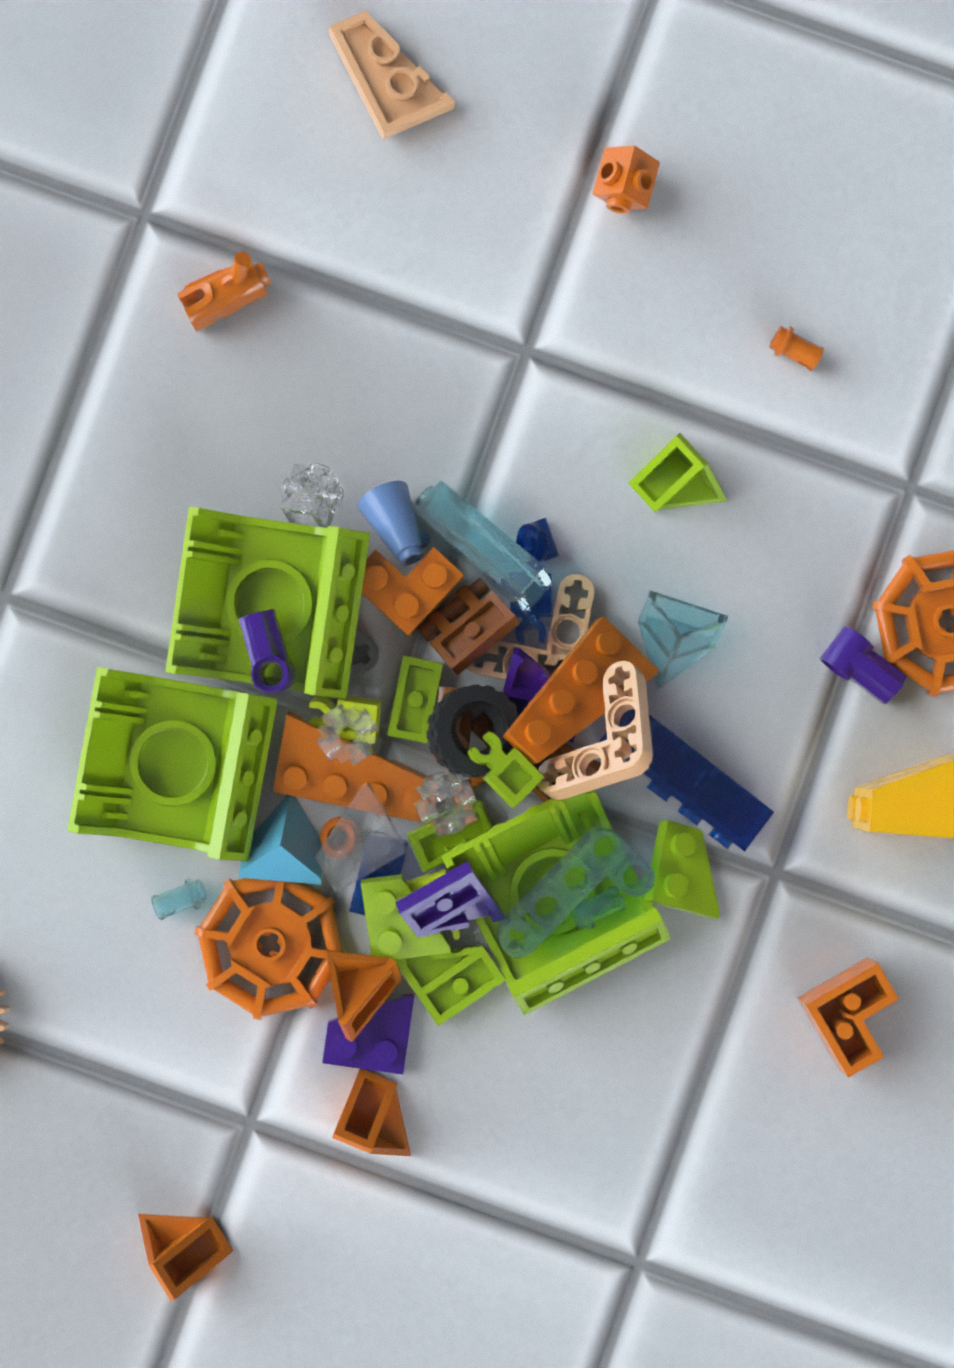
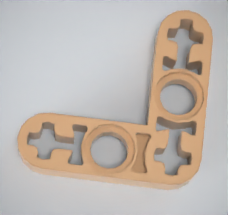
[467,574,594,680]
[537,661,653,800]

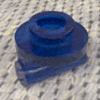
[516,518,560,564]

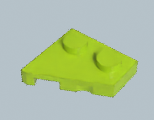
[644,820,720,919]
[361,874,451,960]
[394,944,506,1026]

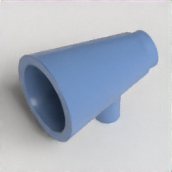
[357,481,430,566]

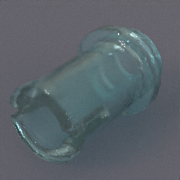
[151,878,207,920]
[570,886,626,929]

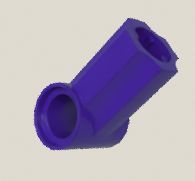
[239,609,296,693]
[820,626,907,704]

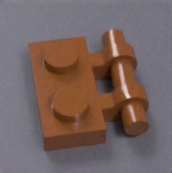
[418,577,520,676]

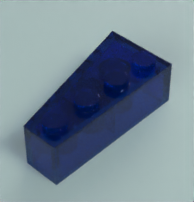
[598,709,774,851]

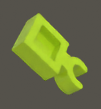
[467,732,544,808]

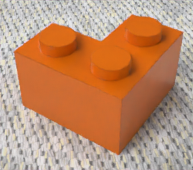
[362,547,465,638]
[797,957,899,1078]

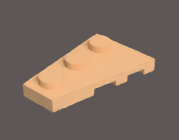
[329,11,456,140]

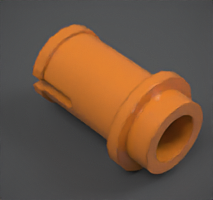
[769,326,824,371]

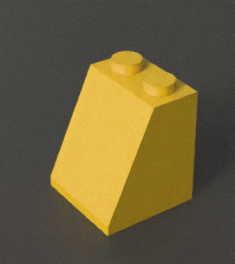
[847,754,954,838]

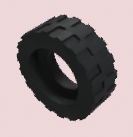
[426,684,519,778]

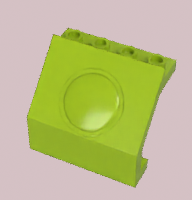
[165,507,370,699]
[67,667,278,862]
[441,790,671,1016]

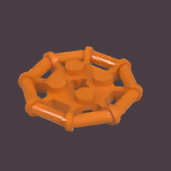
[872,550,954,697]
[194,878,347,1020]

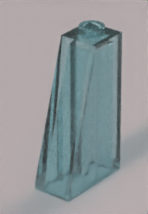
[413,480,553,615]

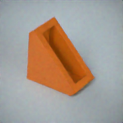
[325,950,402,1042]
[332,1069,411,1156]
[138,1214,233,1301]

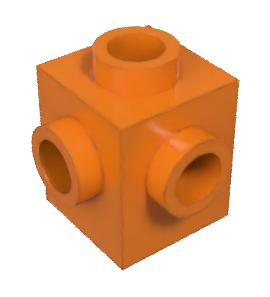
[592,146,660,214]

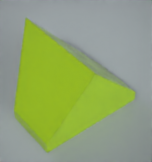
[628,433,727,513]

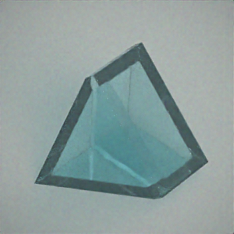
[638,590,728,689]

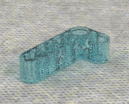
[497,825,655,958]

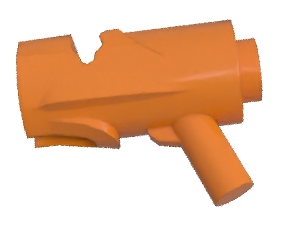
[177,252,272,332]

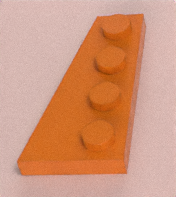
[502,616,660,765]
[272,711,441,824]

